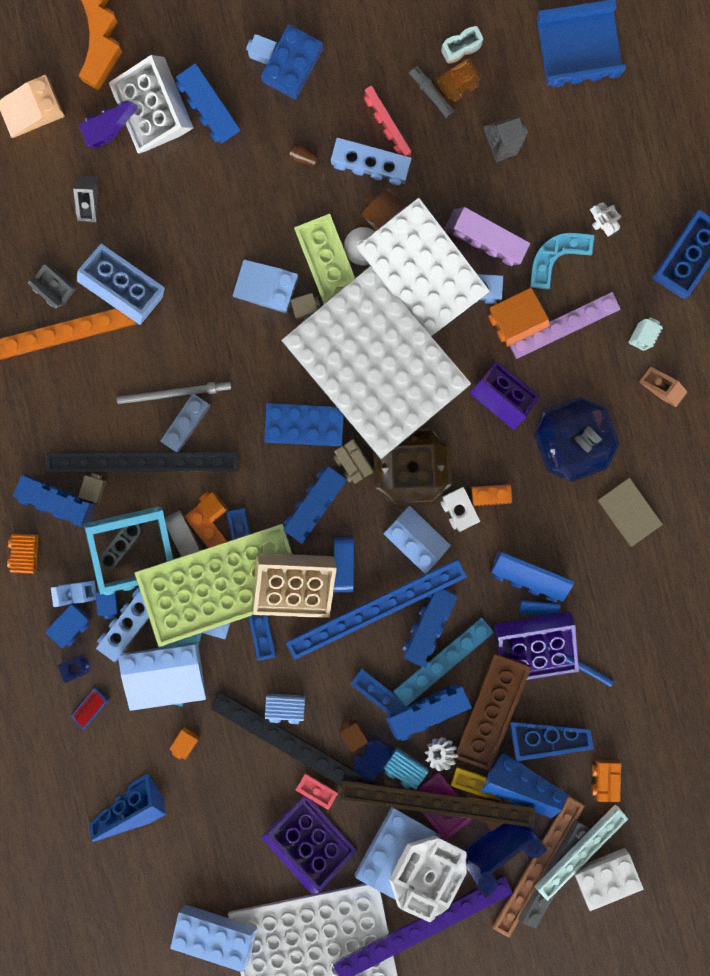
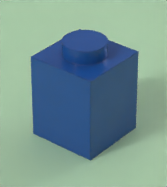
[95,590,120,619]

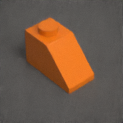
[198,491,229,522]

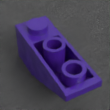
[79,100,138,149]

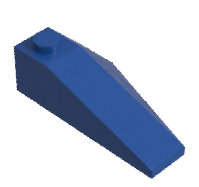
[89,774,166,842]

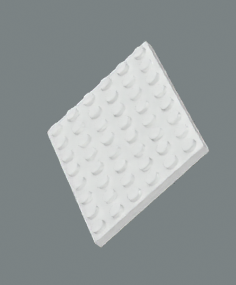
[282,266,471,459]
[228,883,398,976]

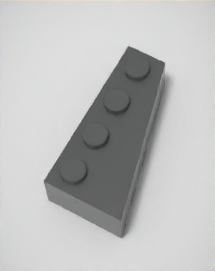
[483,117,528,162]

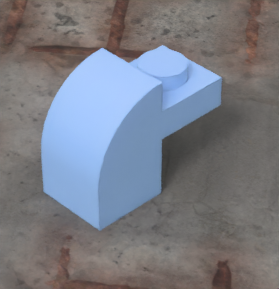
[51,580,97,607]

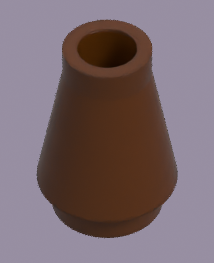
[288,143,318,166]

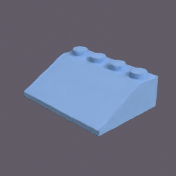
[118,642,206,711]
[354,807,441,900]

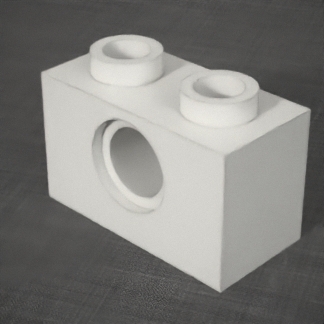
[440,487,480,532]

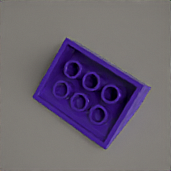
[495,612,579,680]
[261,796,357,894]

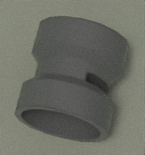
[575,426,602,453]

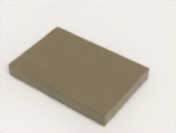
[597,478,663,547]

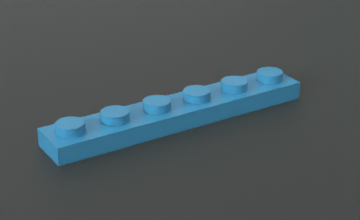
[394,617,494,706]

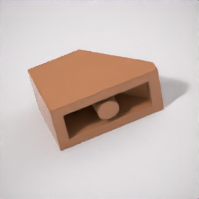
[639,367,687,407]

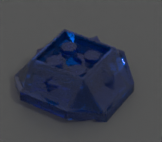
[533,397,620,482]

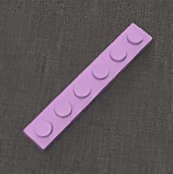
[510,292,620,359]

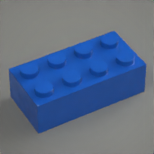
[652,210,710,299]
[264,403,344,447]

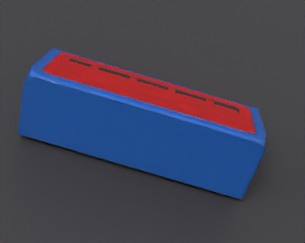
[71,687,109,730]

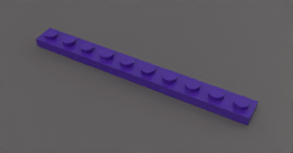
[333,875,513,976]

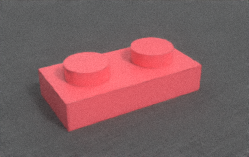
[296,772,338,810]

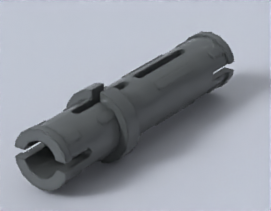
[409,66,455,119]

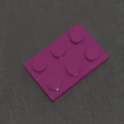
[416,771,472,841]

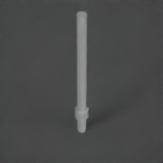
[117,382,232,404]

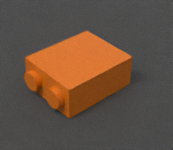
[488,288,549,347]

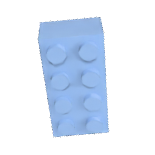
[77,244,165,325]
[170,905,258,972]

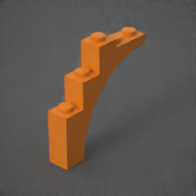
[79,0,122,91]

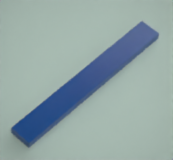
[226,508,276,661]

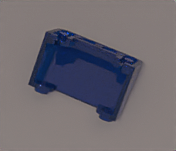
[464,823,547,898]

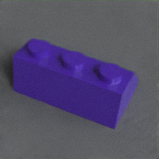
[470,361,540,430]

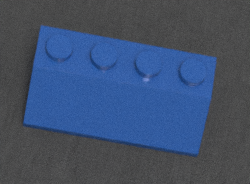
[490,551,574,603]

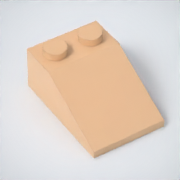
[0,75,65,138]

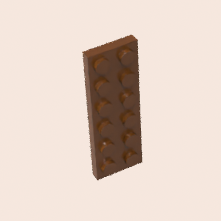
[455,652,531,771]

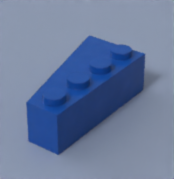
[175,63,241,144]
[283,466,347,543]
[13,475,96,527]
[402,589,458,669]
[385,684,472,741]
[509,721,594,761]
[481,753,568,818]

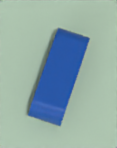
[334,537,354,592]

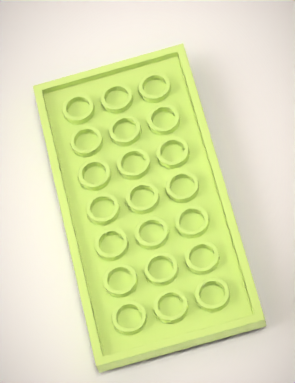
[134,524,292,647]

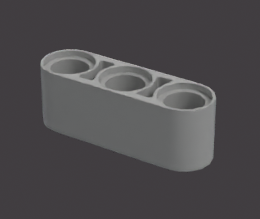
[164,510,202,557]

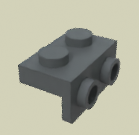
[28,263,76,308]

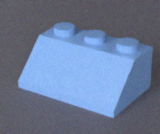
[383,506,451,574]

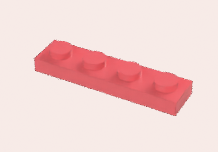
[363,86,411,157]

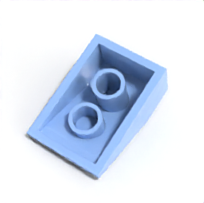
[233,260,299,314]

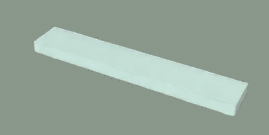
[534,805,628,901]

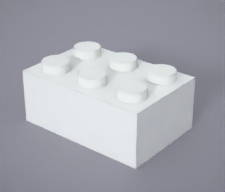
[574,848,644,911]

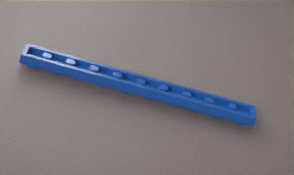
[286,559,467,660]

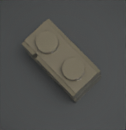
[333,439,374,484]

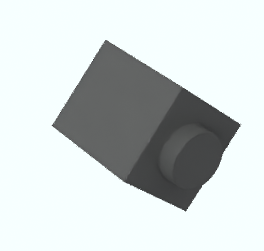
[73,176,98,222]

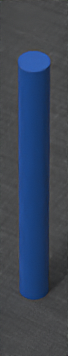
[545,644,614,687]

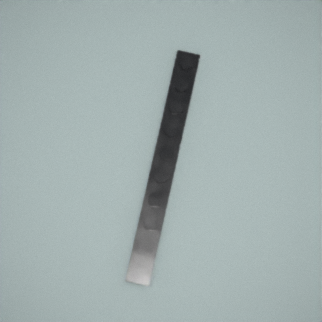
[46,452,239,473]
[211,692,379,806]

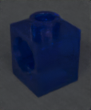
[57,654,90,683]

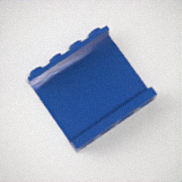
[536,0,626,87]

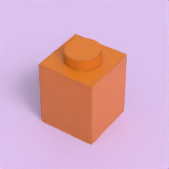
[169,727,200,760]

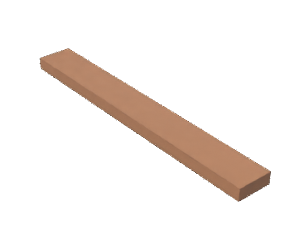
[492,795,585,937]

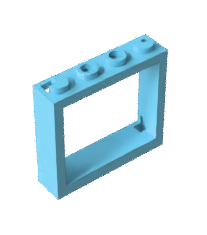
[84,506,173,595]

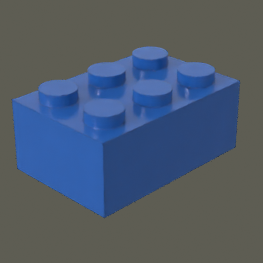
[261,24,323,100]

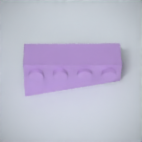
[444,207,530,266]

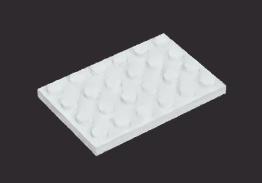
[357,197,490,336]

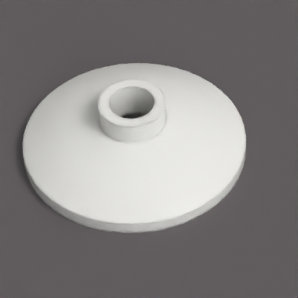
[344,227,375,266]

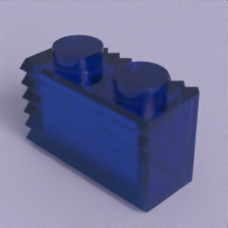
[352,736,395,783]

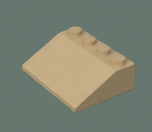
[253,553,337,618]

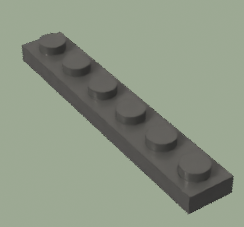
[519,820,591,928]

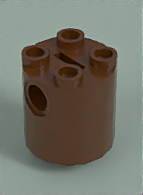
[361,188,406,231]

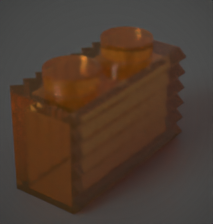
[436,58,482,102]

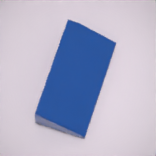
[519,599,560,616]

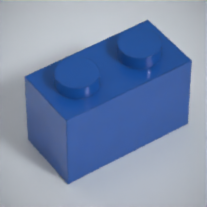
[45,603,92,648]

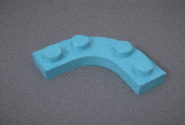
[530,233,594,289]

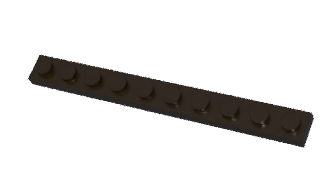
[340,780,535,827]

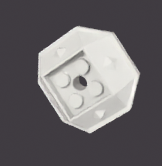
[389,836,467,922]

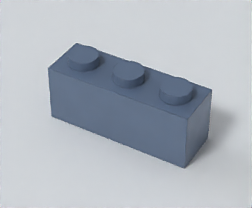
[160,394,211,452]

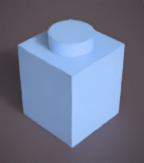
[247,34,277,64]

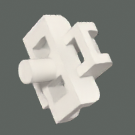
[590,202,622,236]

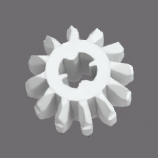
[424,738,458,771]

